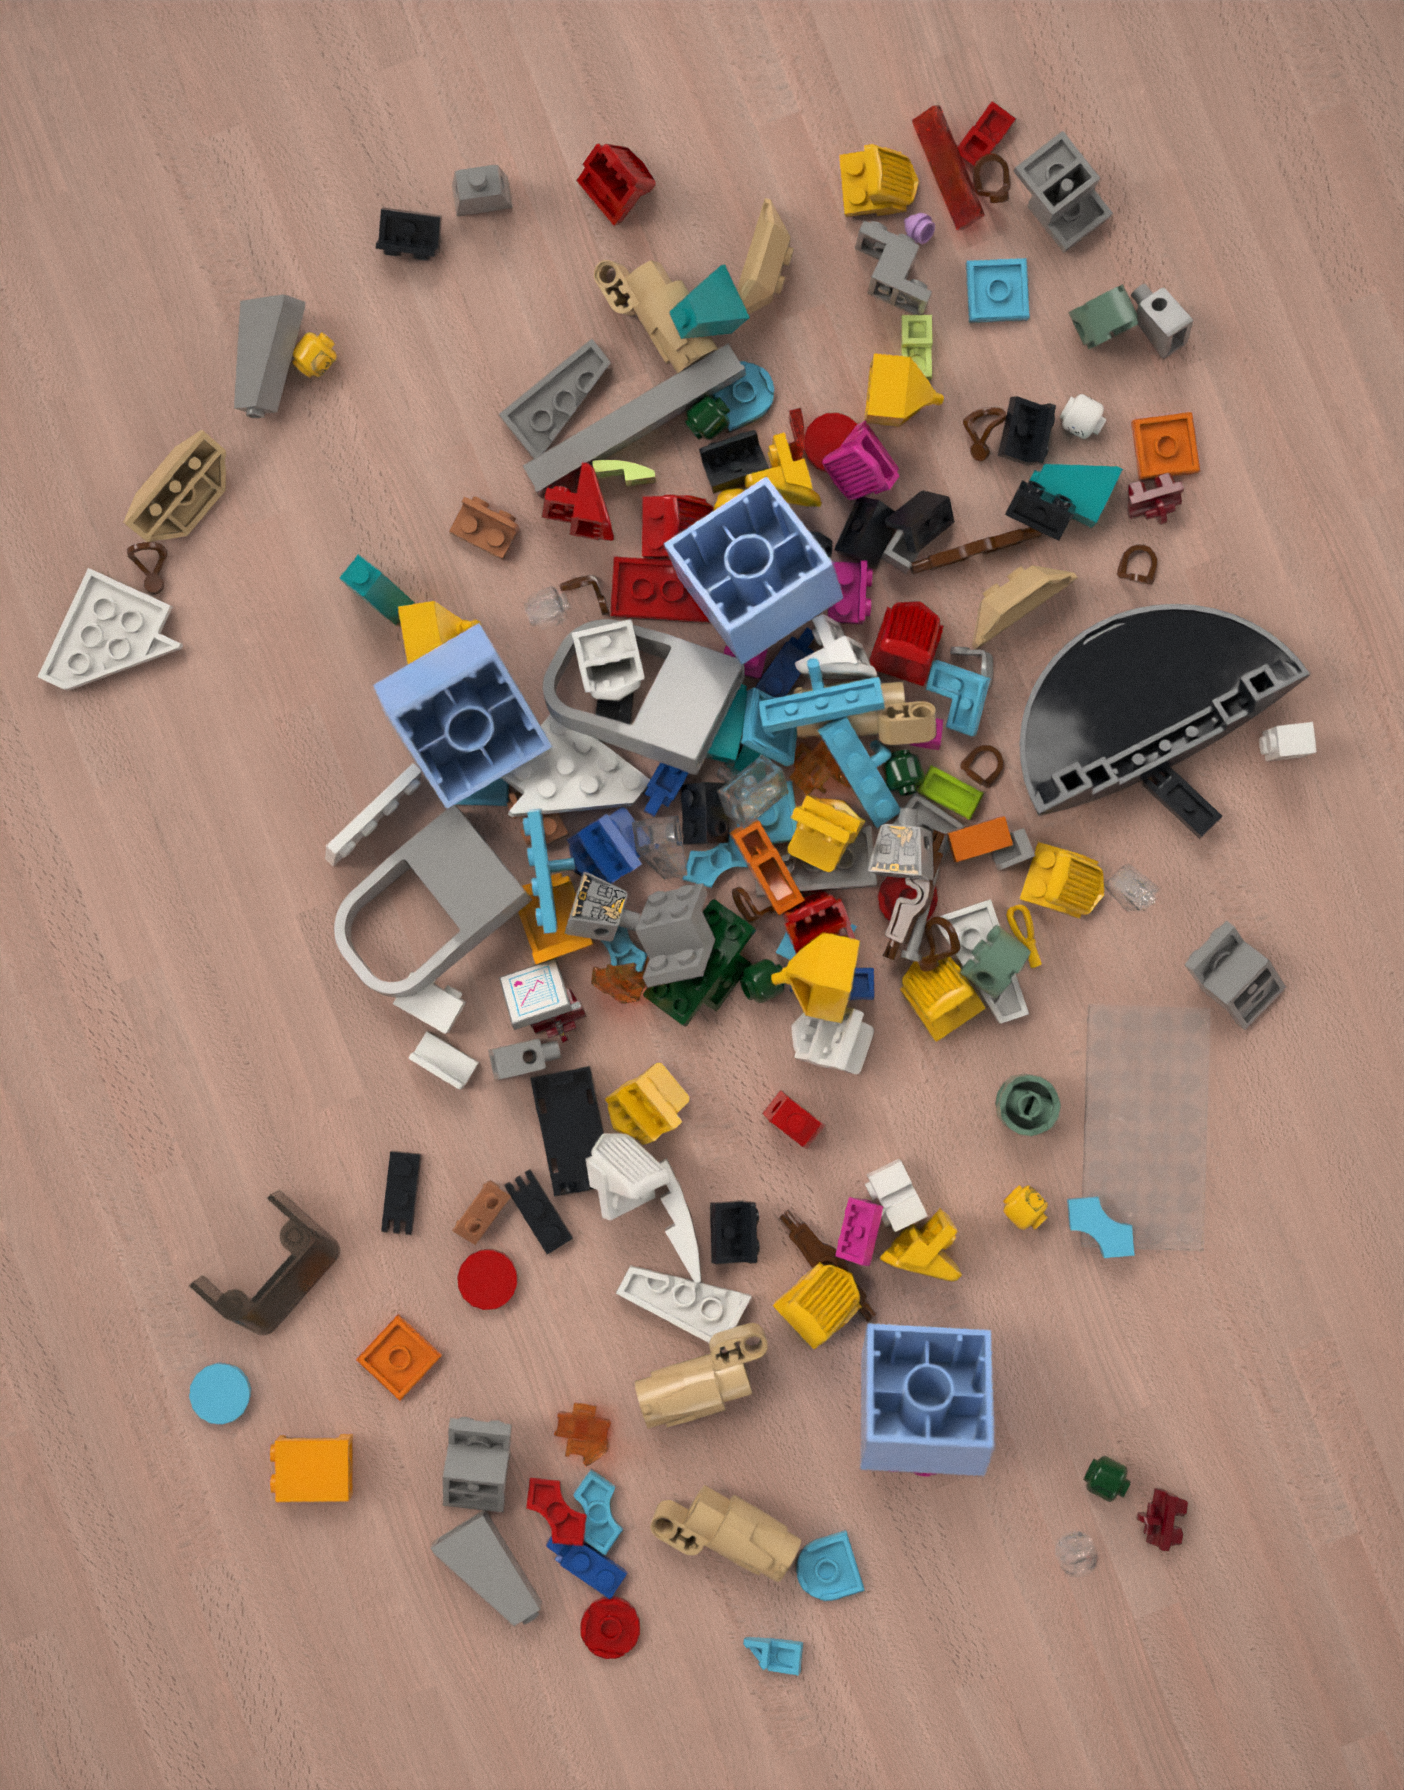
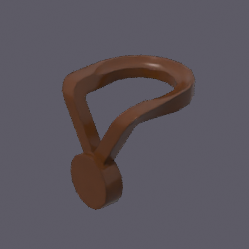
[973,154,1011,203]
[963,407,1006,462]
[127,542,168,594]
[1117,544,1158,585]
[559,575,609,615]
[960,745,1003,788]
[732,887,776,923]
[918,916,961,971]

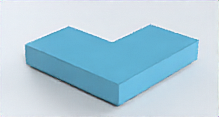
[926,660,991,737]

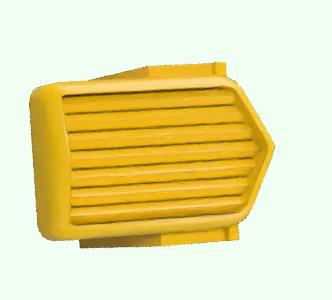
[839,144,919,217]
[745,432,822,507]
[787,795,866,872]
[1020,842,1104,919]
[900,954,986,1042]
[604,1062,689,1145]
[880,1208,962,1282]
[773,1262,861,1349]

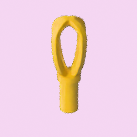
[1006,904,1042,968]

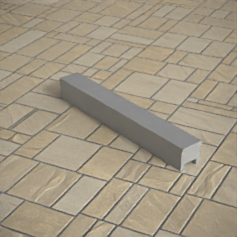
[523,343,746,497]

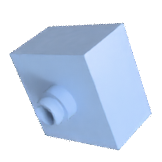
[664,477,843,665]
[373,623,552,809]
[860,1324,994,1476]

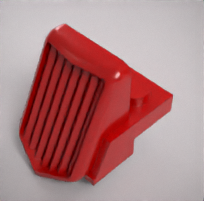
[576,143,656,226]
[542,462,614,541]
[642,494,714,558]
[869,601,944,687]
[782,892,856,954]

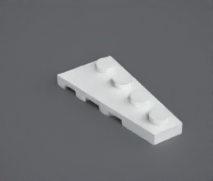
[325,763,422,867]

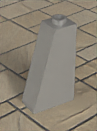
[234,294,305,419]
[431,1510,542,1626]

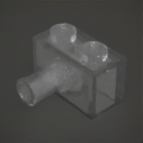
[717,754,789,829]

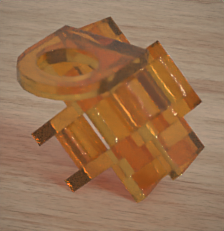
[789,740,851,795]
[591,956,649,1004]
[554,1402,611,1467]

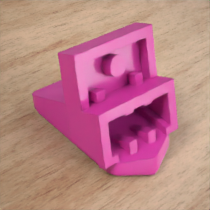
[822,420,899,501]

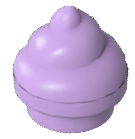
[904,213,935,244]

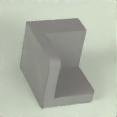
[881,529,921,574]
[991,828,1035,870]

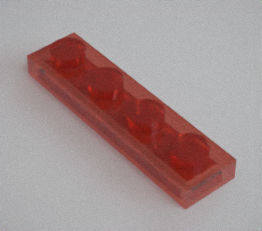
[911,105,985,230]

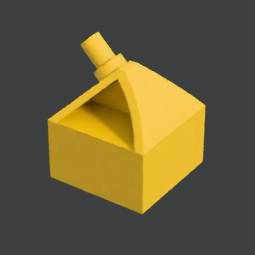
[864,353,944,427]
[398,601,481,664]
[771,933,860,1023]

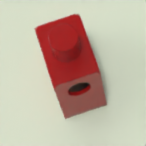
[762,1090,826,1149]

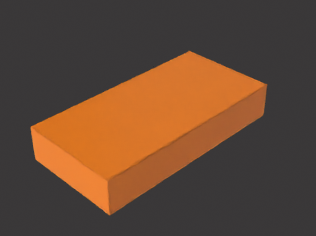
[947,816,1013,862]

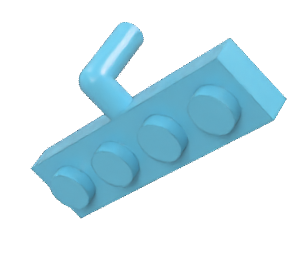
[759,658,885,733]
[817,717,900,828]
[523,808,575,934]

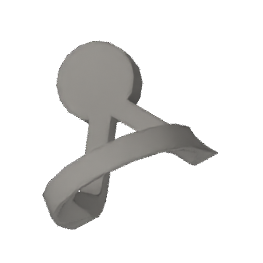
[950,647,993,689]

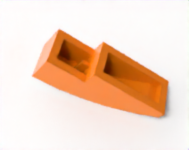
[729,818,804,915]

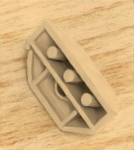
[737,198,794,315]
[123,430,226,542]
[972,565,1078,650]

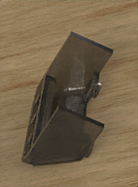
[189,1190,340,1336]

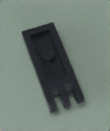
[1141,767,1222,839]
[381,1150,422,1235]
[504,1169,573,1255]

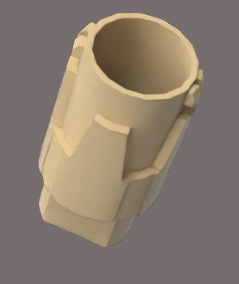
[594,260,718,373]
[794,679,936,745]
[635,1323,768,1429]
[650,1485,801,1582]

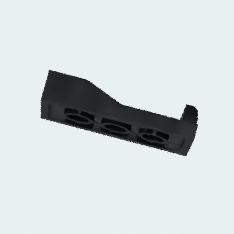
[530,1065,604,1196]

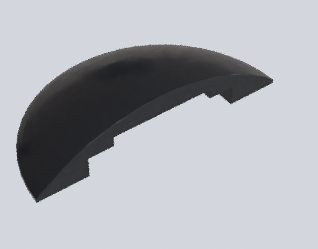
[1019,604,1310,816]

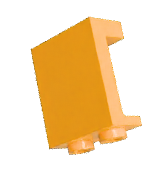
[518,872,594,965]
[270,1434,353,1502]

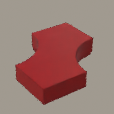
[526,1478,587,1547]

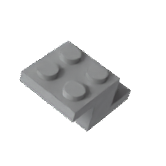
[1014,131,1113,253]
[855,221,932,315]
[635,883,715,987]
[1184,921,1286,1030]
[443,1417,511,1512]

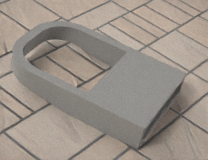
[543,619,745,775]
[334,805,533,998]

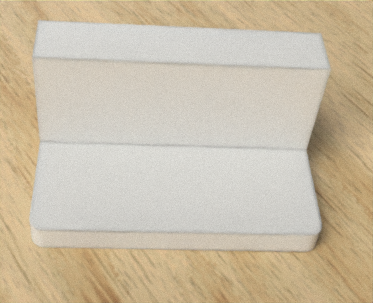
[409,1031,479,1090]

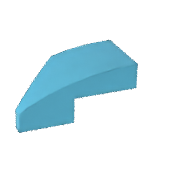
[743,1637,803,1676]

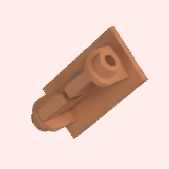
[452,1180,511,1245]

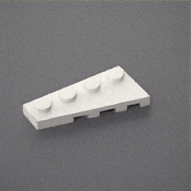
[936,899,1029,1024]
[616,1265,752,1350]

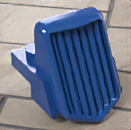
[567,807,651,884]

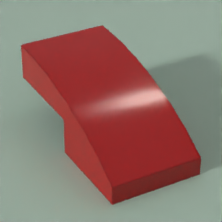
[955,101,1017,165]

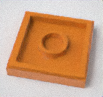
[1131,412,1200,481]
[356,1314,442,1401]

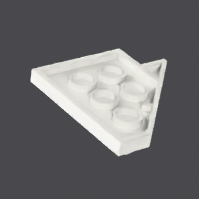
[38,568,183,691]
[501,714,650,817]

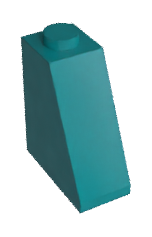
[669,265,750,339]
[1028,464,1123,528]
[339,554,415,626]
[706,684,747,765]

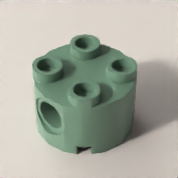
[1068,284,1139,349]
[959,924,1031,998]
[995,1073,1061,1136]

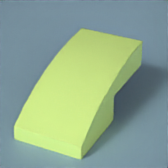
[901,315,933,381]
[592,460,656,487]

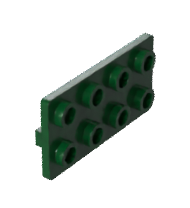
[643,899,756,1027]

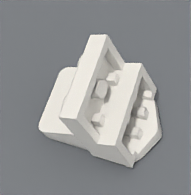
[795,614,877,679]
[572,619,645,701]
[791,1008,874,1074]
[586,1133,670,1220]

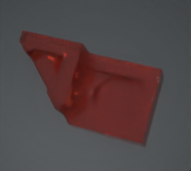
[788,408,805,461]

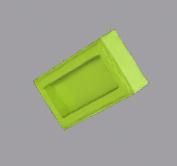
[917,765,984,820]

